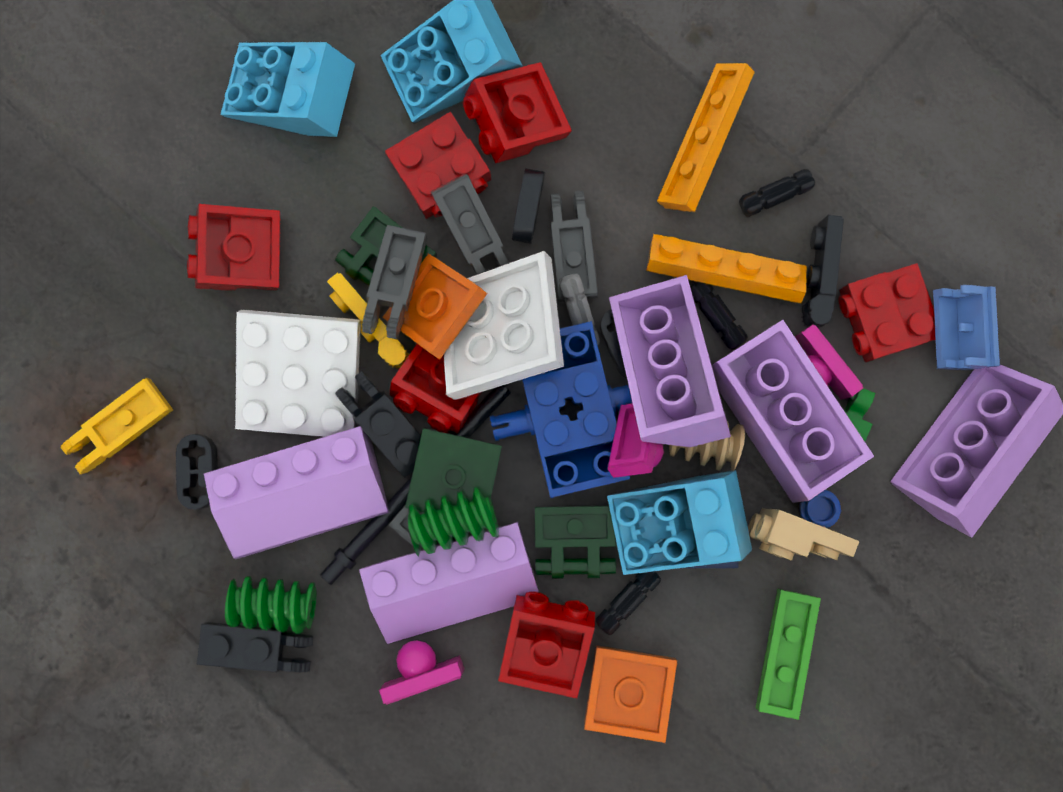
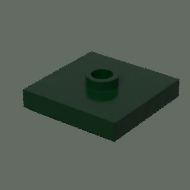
[405,428,502,512]

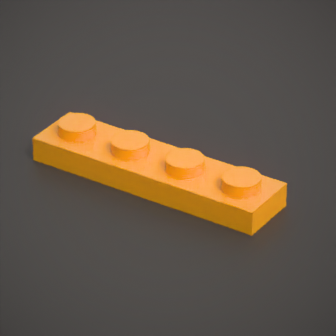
[657,63,754,212]
[646,234,807,303]

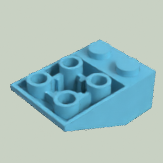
[380,0,523,123]
[220,42,355,137]
[607,470,752,575]

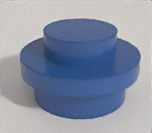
[799,490,841,528]

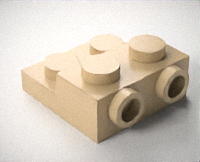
[748,508,859,561]

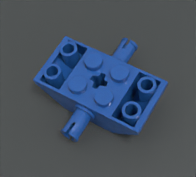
[490,321,632,498]

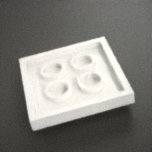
[444,251,564,400]
[235,310,361,437]

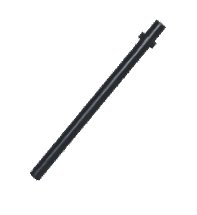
[320,385,511,585]

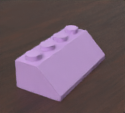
[609,275,731,447]
[712,320,874,503]
[890,365,1063,538]
[204,426,390,559]
[359,521,539,644]

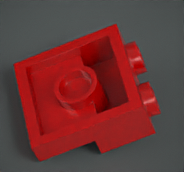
[463,62,572,164]
[385,111,492,219]
[187,204,280,291]
[838,263,936,363]
[389,344,482,434]
[498,592,595,699]

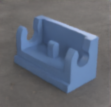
[933,285,1000,370]

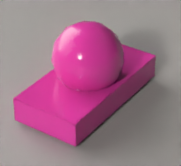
[795,325,863,400]
[607,403,664,478]
[379,640,464,705]

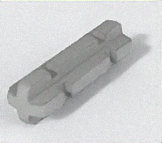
[559,273,600,345]

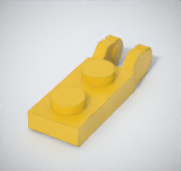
[327,272,409,370]
[60,378,173,474]

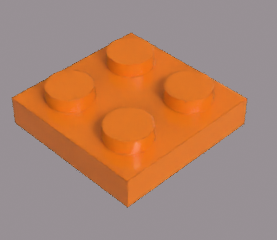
[382,253,488,360]
[584,645,677,743]

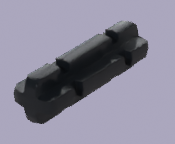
[739,169,815,217]
[690,282,748,349]
[596,571,661,635]

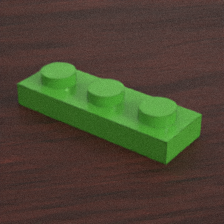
[755,588,821,720]

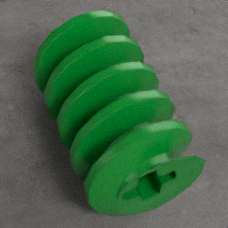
[408,487,499,557]
[225,576,317,634]

